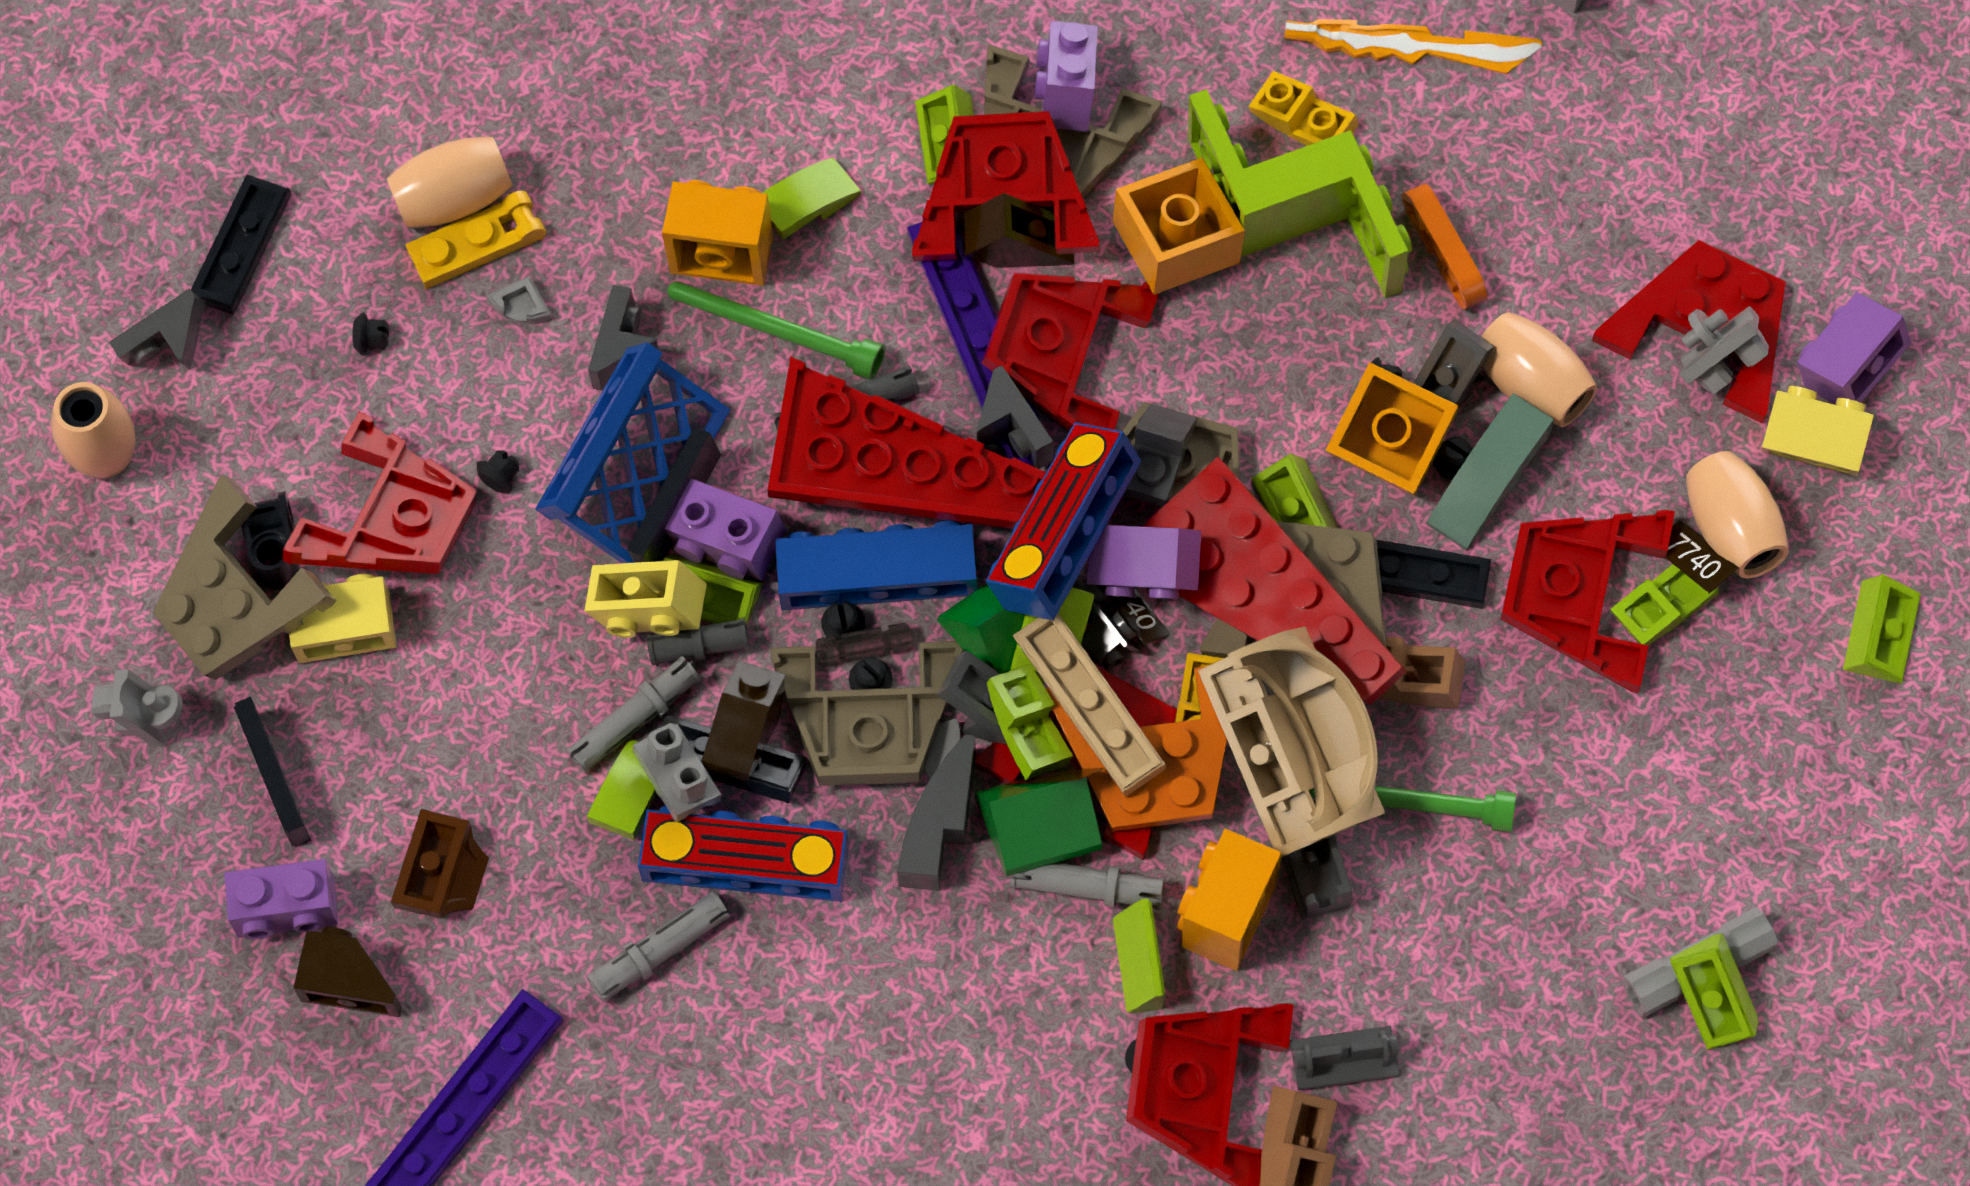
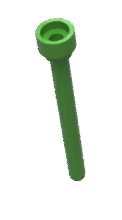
[667,281,886,380]
[1309,785,1516,833]

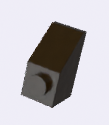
[964,193,1074,268]
[701,660,786,782]
[293,927,402,1017]

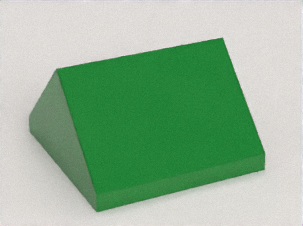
[937,583,1025,674]
[974,766,1102,877]

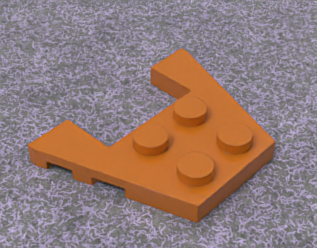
[1045,667,1227,832]

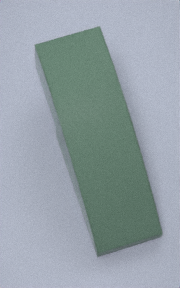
[1426,393,1554,551]

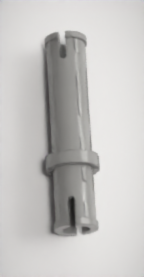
[565,656,702,774]
[1010,863,1165,910]
[586,891,730,1003]

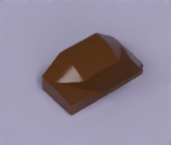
[391,809,489,918]

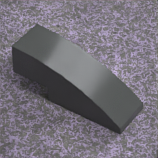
[897,734,976,891]

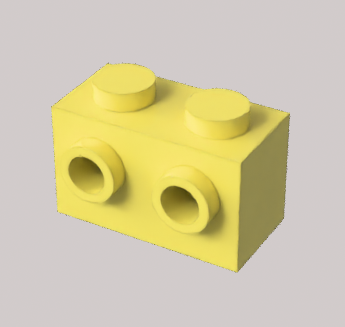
[1761,386,1874,476]
[584,560,707,638]
[289,574,397,663]

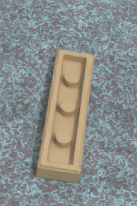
[1013,613,1167,797]

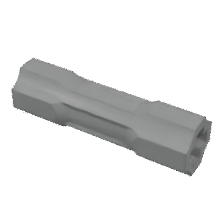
[1622,907,1778,1018]

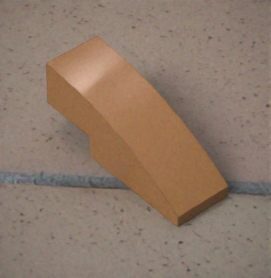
[1378,637,1466,709]
[1260,1085,1338,1186]

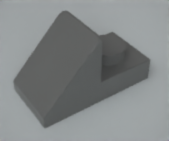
[588,285,659,391]
[109,288,204,370]
[1413,319,1495,408]
[976,365,1054,469]
[1124,403,1197,506]
[937,650,1007,745]

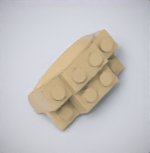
[1198,627,1385,857]

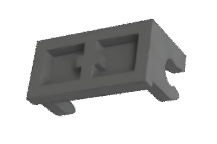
[1282,800,1352,920]

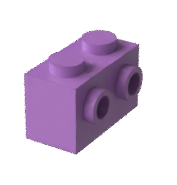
[1034,21,1098,132]
[1797,292,1911,404]
[665,479,787,581]
[1087,525,1201,599]
[224,859,338,939]

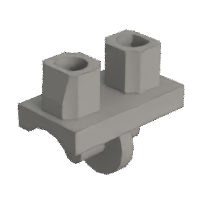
[1679,306,1769,394]
[91,669,183,747]
[633,723,721,823]

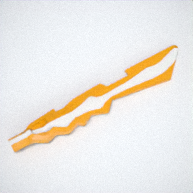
[1284,19,1542,74]

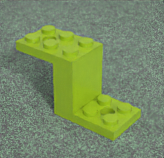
[1187,89,1412,298]

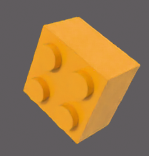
[1112,158,1245,295]
[662,180,774,286]
[1325,362,1459,497]
[1177,828,1281,971]

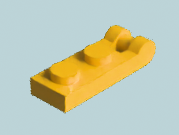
[405,190,547,289]

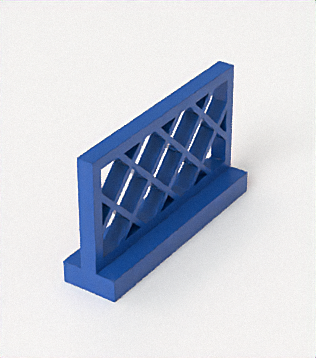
[535,342,731,563]

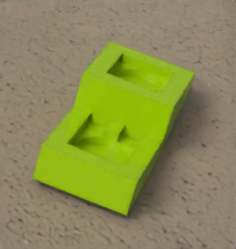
[762,157,862,240]
[1610,564,1719,645]
[987,664,1073,780]
[587,739,658,840]

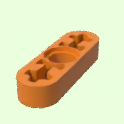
[1402,183,1487,310]

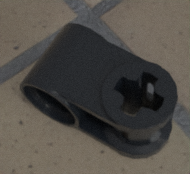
[241,491,300,590]

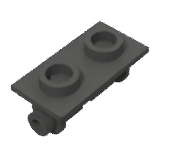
[1072,574,1142,670]
[1290,1026,1400,1091]

